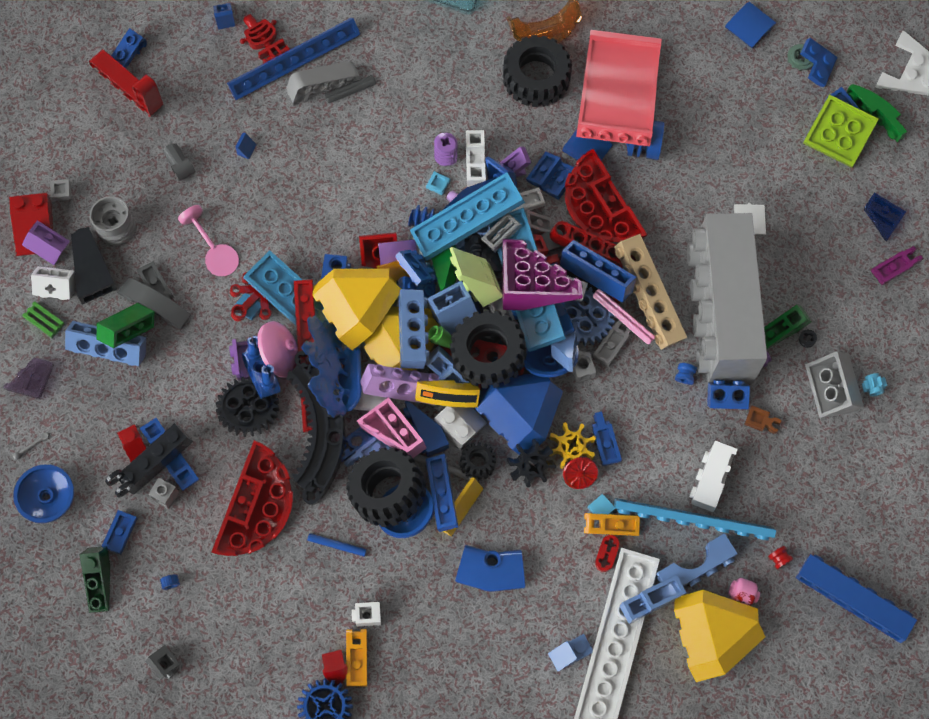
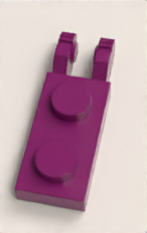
[871,246,924,285]

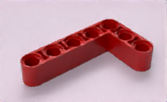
[89,49,163,117]
[549,221,636,304]

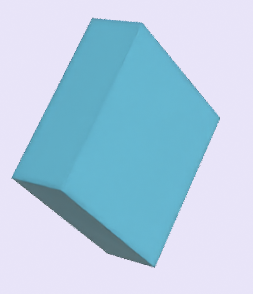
[426,171,451,195]
[587,494,615,514]

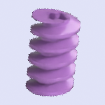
[434,133,458,166]

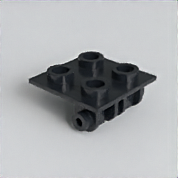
[464,232,502,272]

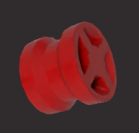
[768,546,793,570]

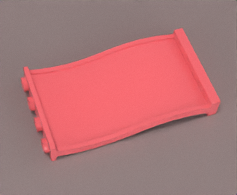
[576,30,662,146]

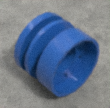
[626,120,664,160]

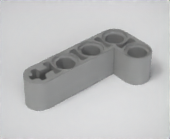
[286,61,361,106]

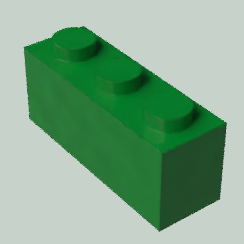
[96,303,155,348]

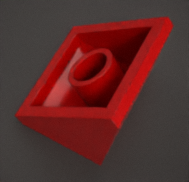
[359,232,397,269]

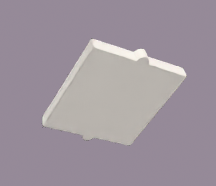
[734,203,766,235]

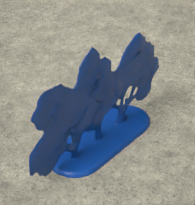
[301,316,362,418]

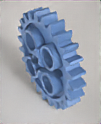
[563,287,615,346]

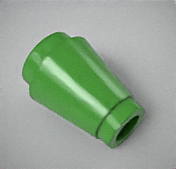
[428,325,452,349]

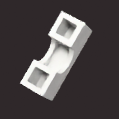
[466,130,486,187]

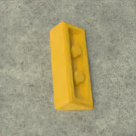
[443,477,483,536]

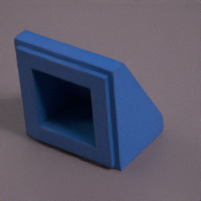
[235,132,256,159]

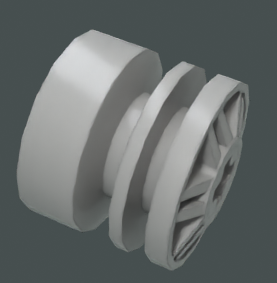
[89,196,136,246]

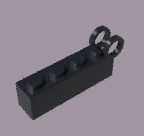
[105,423,193,498]

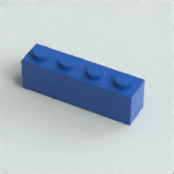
[560,240,636,303]

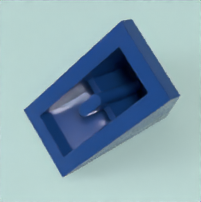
[213,3,235,30]

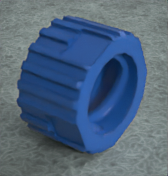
[160,574,180,590]

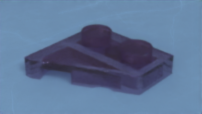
[3,357,54,400]

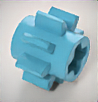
[862,373,887,396]

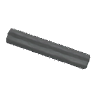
[325,75,376,103]

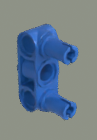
[242,336,280,398]

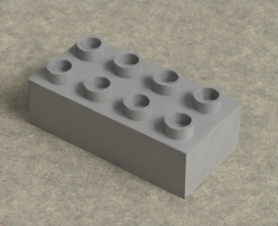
[687,213,767,385]

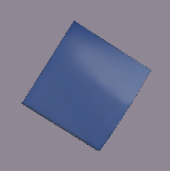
[725,2,776,49]
[562,130,612,160]
[526,151,574,200]

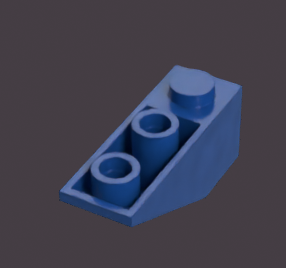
[403,401,449,457]

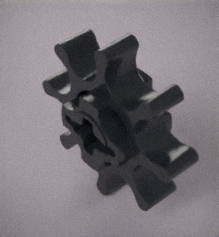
[507,439,556,487]

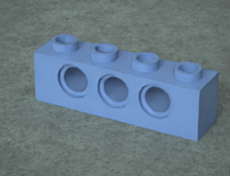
[398,289,429,369]
[65,321,146,366]

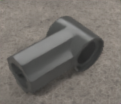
[163,143,195,181]

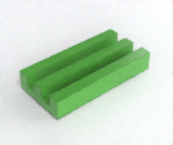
[22,301,64,338]

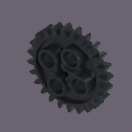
[216,377,279,437]

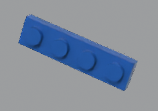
[426,454,459,532]

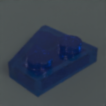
[864,192,906,241]

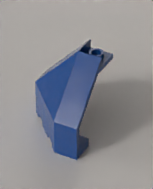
[475,374,563,455]

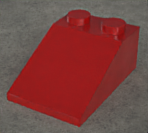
[9,193,53,256]

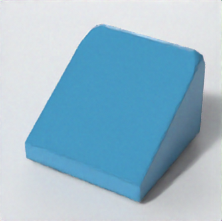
[235,293,261,320]

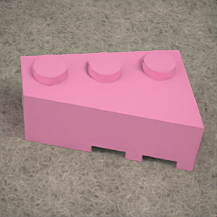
[357,397,426,458]

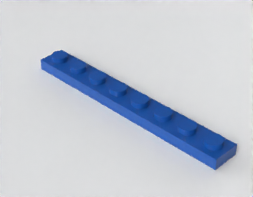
[227,18,361,100]

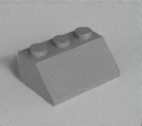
[805,351,864,418]

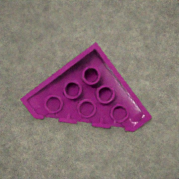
[502,239,583,310]

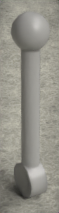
[13,433,49,460]

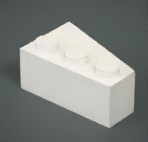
[689,441,738,512]

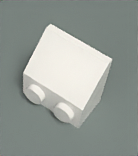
[434,406,487,449]

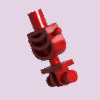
[240,14,290,63]

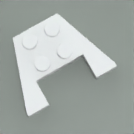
[875,31,929,96]

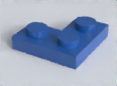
[800,38,837,87]

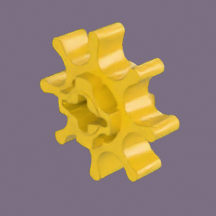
[549,422,596,469]

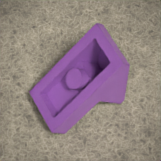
[500,147,531,177]

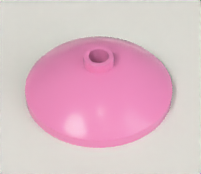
[258,321,298,378]

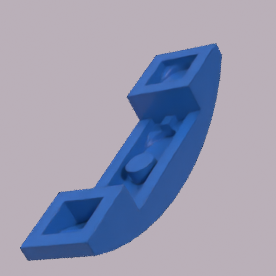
[140,418,199,491]

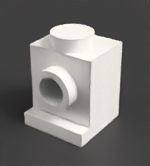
[352,602,381,627]

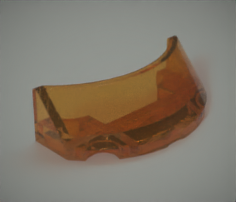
[506,0,582,43]

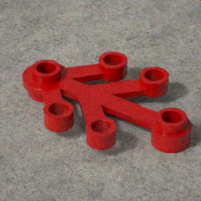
[230,272,274,321]

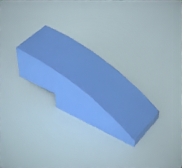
[425,345,471,383]
[620,575,686,624]

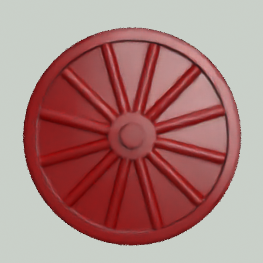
[563,457,598,489]

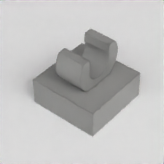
[50,179,71,201]

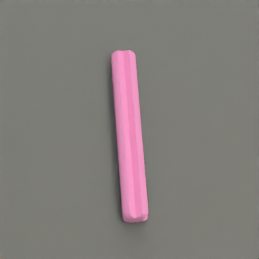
[593,289,655,345]

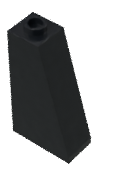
[71,227,117,305]

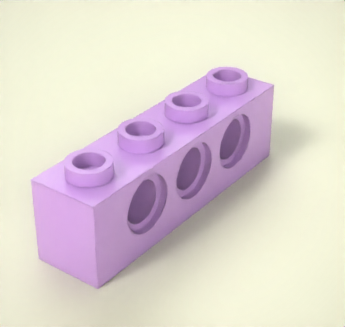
[360,364,440,405]

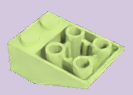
[450,247,502,307]

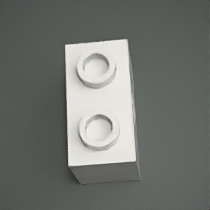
[31,266,75,300]

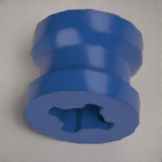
[675,363,697,385]

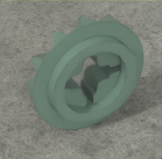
[787,44,813,71]

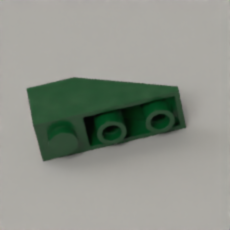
[79,546,110,613]

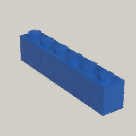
[795,554,917,643]

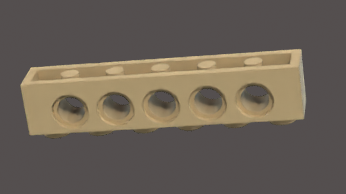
[615,234,687,350]

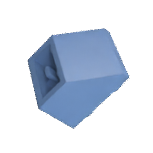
[427,281,477,335]

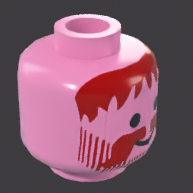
[728,578,760,606]

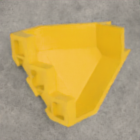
[313,269,401,351]
[364,306,439,371]
[674,590,766,682]

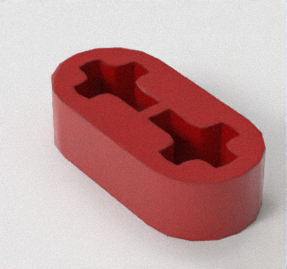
[595,535,620,572]

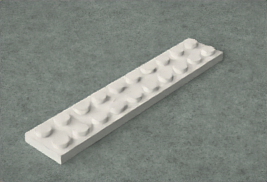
[574,548,660,719]

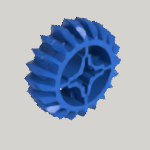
[297,678,353,719]

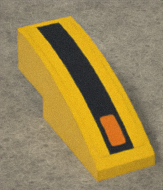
[415,380,480,408]

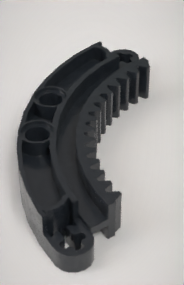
[286,350,346,505]

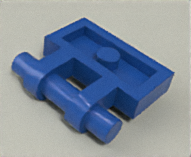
[395,250,437,285]

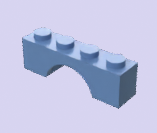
[655,533,738,587]

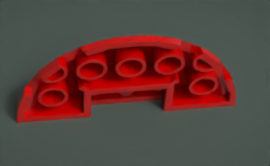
[564,149,647,242]
[211,440,293,556]

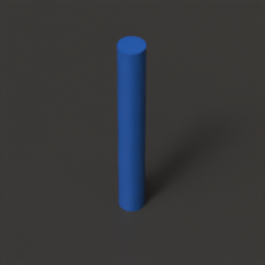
[307,533,367,557]

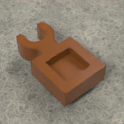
[744,405,781,434]

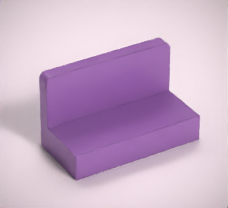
[22,221,70,265]

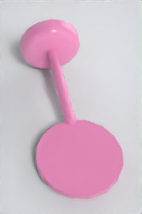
[178,205,239,276]

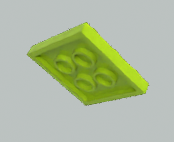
[803,94,878,168]

